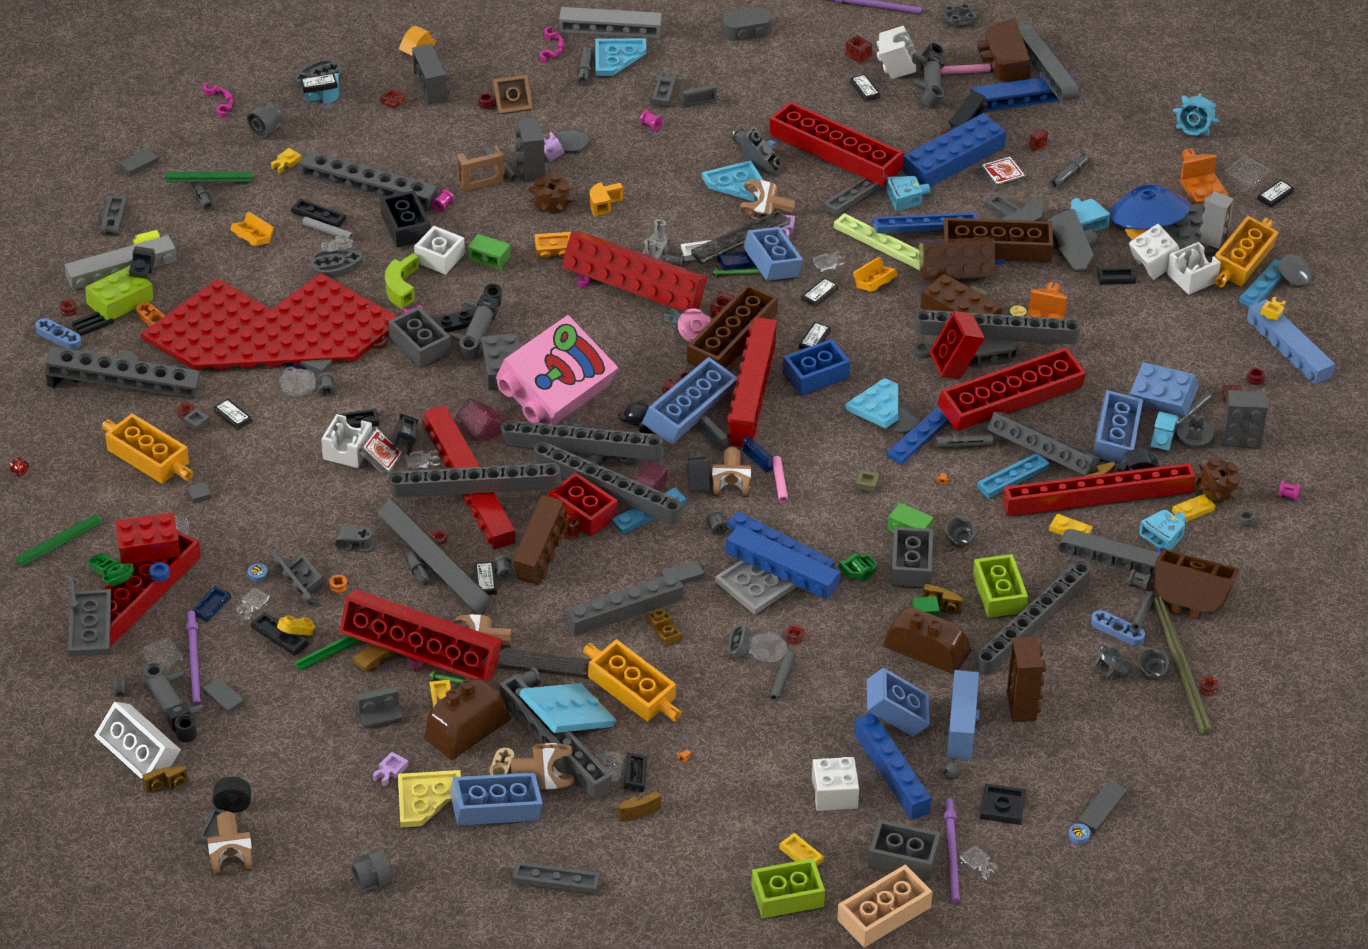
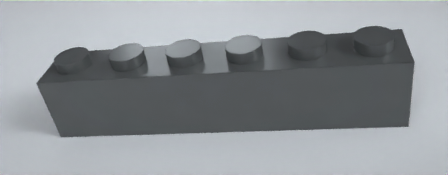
[566,572,684,636]

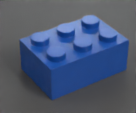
[783,339,850,395]

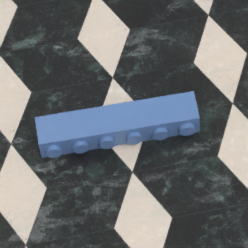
[1247,299,1335,384]

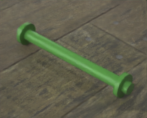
[713,268,763,277]
[429,671,463,684]

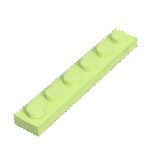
[834,213,920,270]

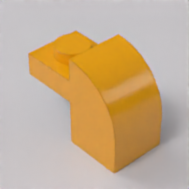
[399,26,436,55]
[590,182,623,216]

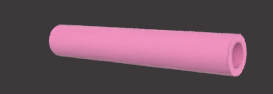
[941,64,991,75]
[772,456,788,503]

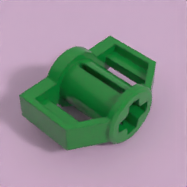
[838,553,878,582]

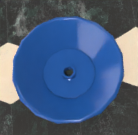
[1109,185,1190,230]

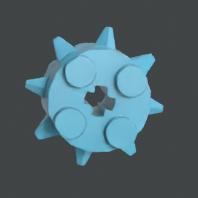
[1173,93,1219,136]

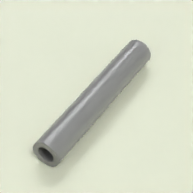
[302,217,353,241]

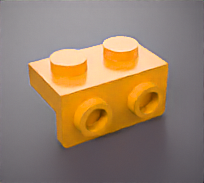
[230,212,274,246]
[535,232,571,258]
[853,257,898,292]

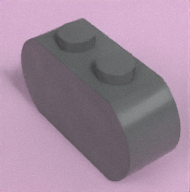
[722,7,772,41]
[969,339,1018,368]

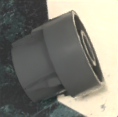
[246,103,283,138]
[351,849,392,892]

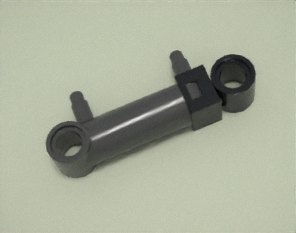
[913,43,944,109]
[449,283,502,361]
[143,662,204,743]

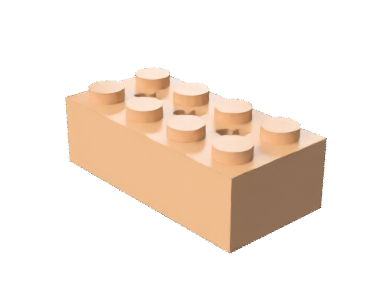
[837,864,932,948]

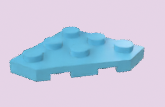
[595,38,646,76]
[702,160,764,202]
[845,378,899,429]

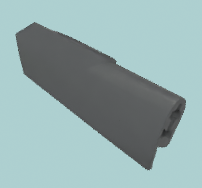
[1048,209,1094,272]

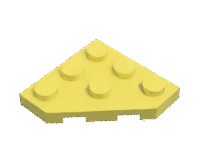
[398,770,461,827]

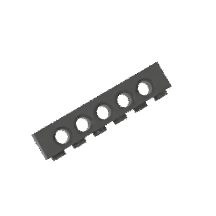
[987,412,1100,476]

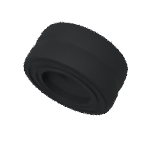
[213,777,251,813]

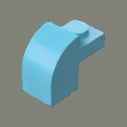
[305,73,340,105]
[1150,411,1179,451]

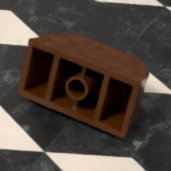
[977,18,1030,82]
[1154,549,1239,619]
[883,607,971,675]
[424,678,511,760]

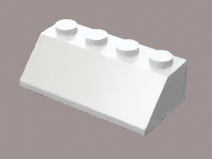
[94,702,181,779]

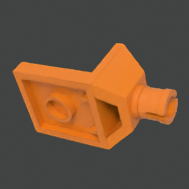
[1180,148,1229,204]
[1026,282,1067,344]

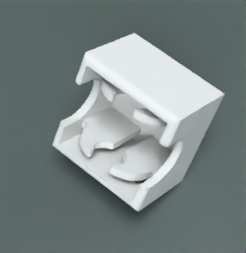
[877,26,916,79]
[1129,224,1180,280]
[1167,242,1221,295]
[321,414,372,468]
[812,757,859,811]

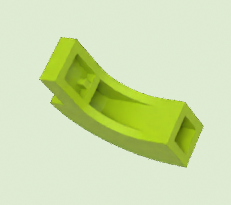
[385,253,419,309]

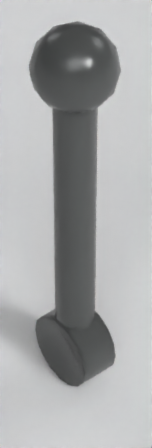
[68,576,79,609]

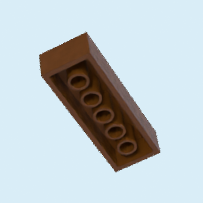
[943,218,1053,262]
[687,284,778,369]

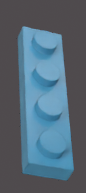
[1239,259,1284,307]
[977,453,1050,499]
[612,487,686,534]

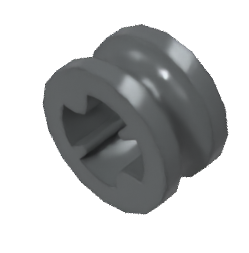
[114,678,126,696]

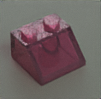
[456,398,506,441]

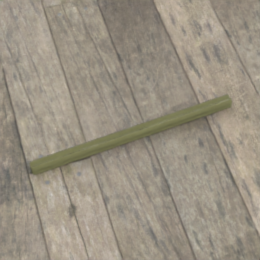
[1153,597,1211,734]

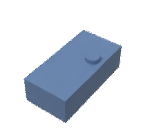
[1092,390,1143,464]
[947,670,980,760]
[450,772,543,826]

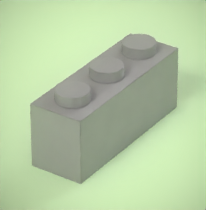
[1199,191,1234,249]

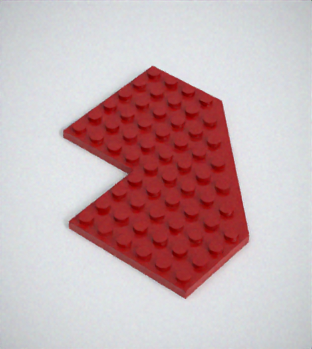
[141,273,398,370]

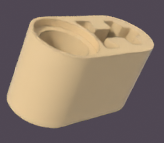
[490,748,514,775]

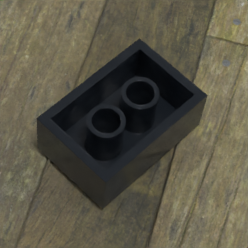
[380,190,431,247]

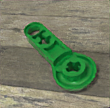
[88,553,134,586]

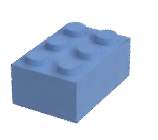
[743,227,803,281]
[1130,362,1199,417]
[867,668,930,737]

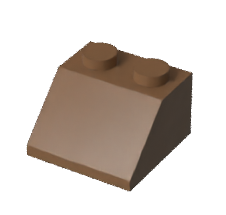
[491,75,533,113]

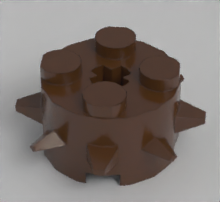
[528,173,575,214]
[1195,457,1243,503]

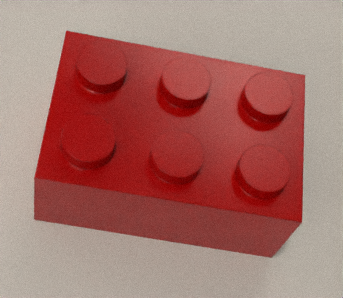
[929,311,985,379]
[549,472,618,537]
[115,512,181,564]

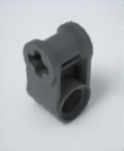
[335,525,374,553]

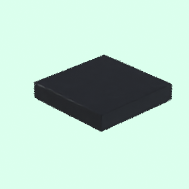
[980,783,1026,825]

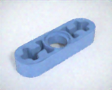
[35,318,81,350]
[1091,610,1145,646]

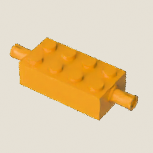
[1214,215,1279,287]
[102,413,193,484]
[583,639,681,722]

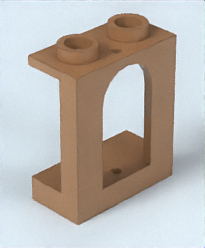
[457,145,505,192]

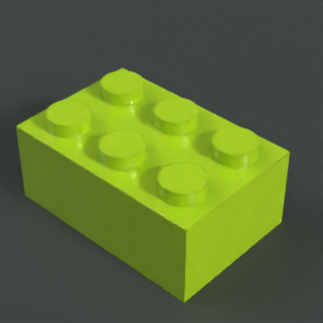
[85,266,153,320]
[973,554,1028,618]
[751,858,825,919]

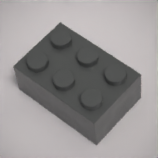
[412,44,449,105]
[514,117,545,182]
[389,307,451,368]
[481,333,521,390]
[1222,390,1268,448]
[891,527,933,588]
[868,819,941,881]

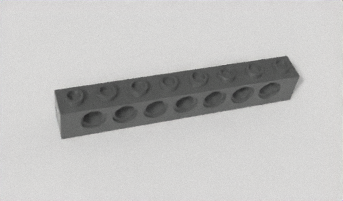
[300,151,438,211]
[46,346,200,399]
[499,675,612,801]

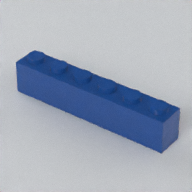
[972,73,1076,112]
[726,525,840,599]
[854,713,931,820]

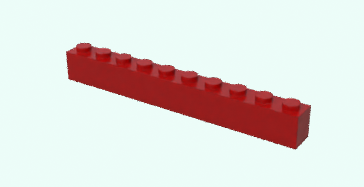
[422,405,515,550]
[1002,463,1196,516]

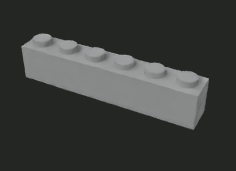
[559,7,662,38]
[64,235,177,290]

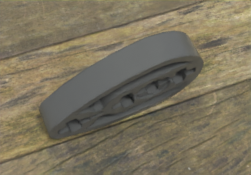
[294,59,342,88]
[310,249,363,278]

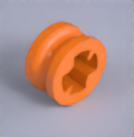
[329,575,347,594]

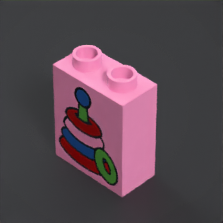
[496,315,618,425]

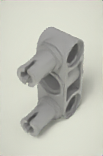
[642,219,670,261]

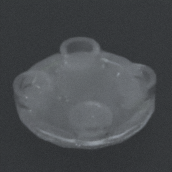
[279,367,316,396]
[748,630,788,663]

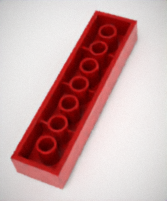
[769,101,904,186]
[562,231,708,312]
[727,317,777,448]
[937,347,1086,432]
[68,530,201,655]
[339,589,502,683]

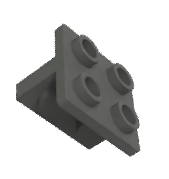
[354,686,403,728]

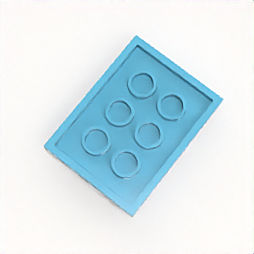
[519,683,617,733]

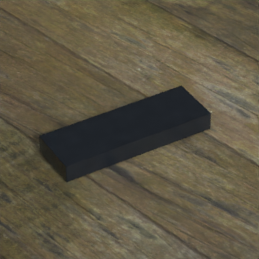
[291,198,346,228]

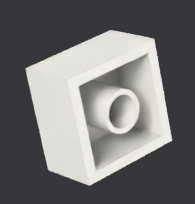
[414,226,465,275]

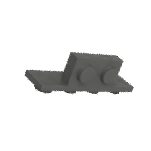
[270,549,325,607]

